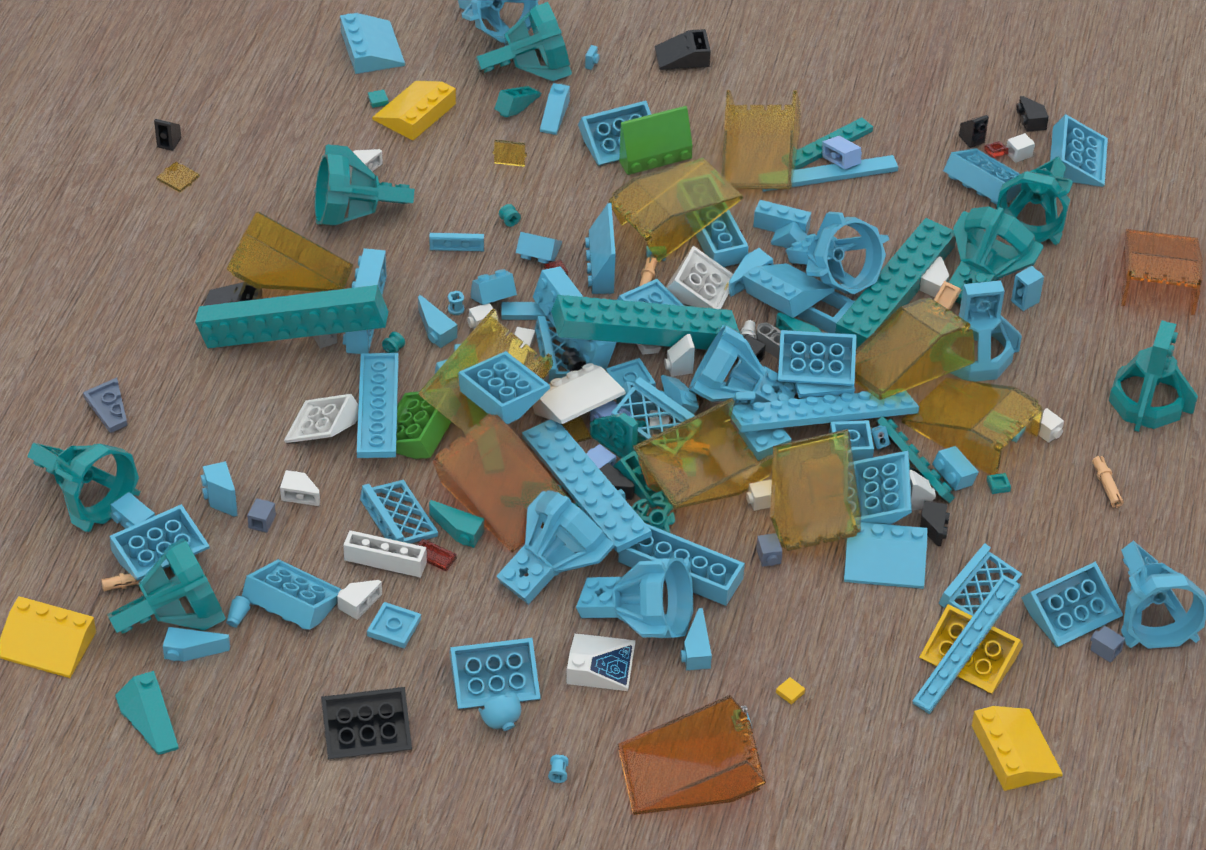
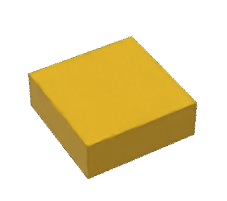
[776,677,805,704]

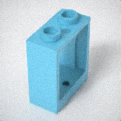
[798,291,855,333]

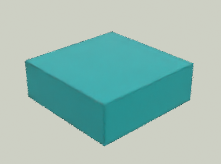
[368,90,389,108]
[986,473,1011,494]

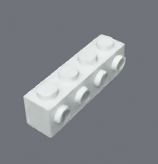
[343,530,427,578]

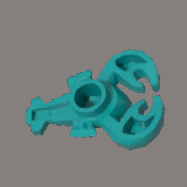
[632,491,675,533]

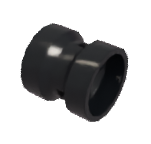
[561,348,586,372]

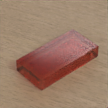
[418,539,457,571]

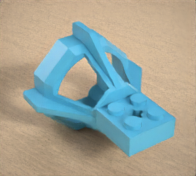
[458,0,539,46]
[786,212,889,294]
[928,281,1022,382]
[689,324,797,403]
[496,490,615,605]
[1121,541,1206,649]
[576,558,693,638]

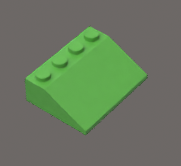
[619,106,693,175]
[396,388,461,459]

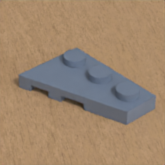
[83,378,127,433]

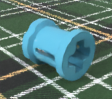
[448,291,464,315]
[548,755,569,783]

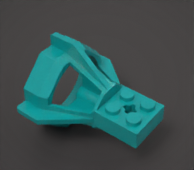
[475,2,572,81]
[314,144,415,226]
[996,156,1073,245]
[949,206,1044,304]
[1109,320,1198,432]
[27,442,141,532]
[107,538,225,634]

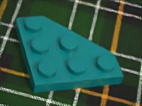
[590,413,638,459]

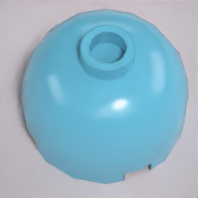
[478,692,521,731]

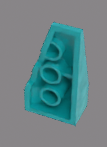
[115,671,179,755]

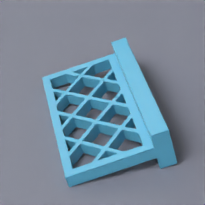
[535,316,570,383]
[611,376,701,458]
[360,480,438,544]
[938,543,1022,616]

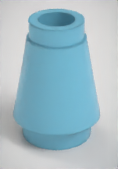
[226,596,250,627]

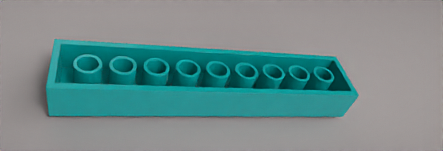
[835,218,956,354]
[195,285,389,348]
[551,295,740,350]

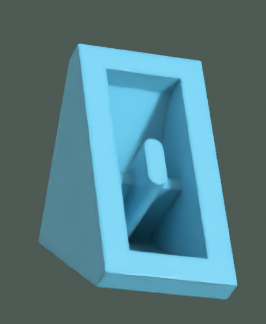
[771,221,808,248]

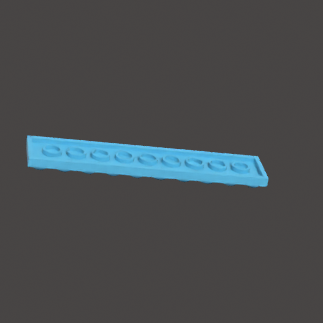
[727,388,919,432]
[522,420,652,553]

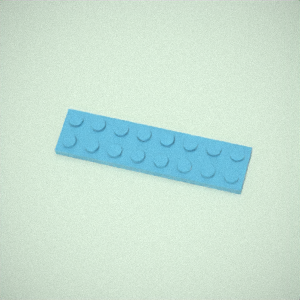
[357,353,399,458]

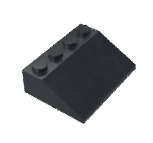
[321,687,412,760]

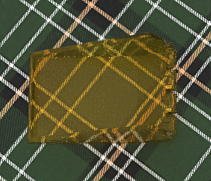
[720,90,801,189]
[608,158,743,262]
[227,212,353,292]
[855,298,975,400]
[418,309,553,442]
[902,378,1044,475]
[633,398,774,509]
[770,429,861,551]

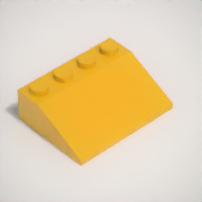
[372,81,456,141]
[0,596,96,678]
[919,604,1023,694]
[972,706,1063,791]

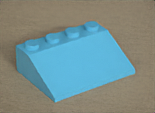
[340,13,405,74]
[578,101,651,166]
[1050,114,1108,187]
[943,148,1022,204]
[585,203,616,294]
[742,263,835,318]
[778,330,856,386]
[458,351,550,426]
[851,451,912,525]
[110,504,210,581]
[844,521,927,589]
[242,559,342,630]
[1021,561,1123,647]
[449,638,541,709]

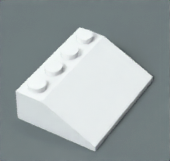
[533,363,626,424]

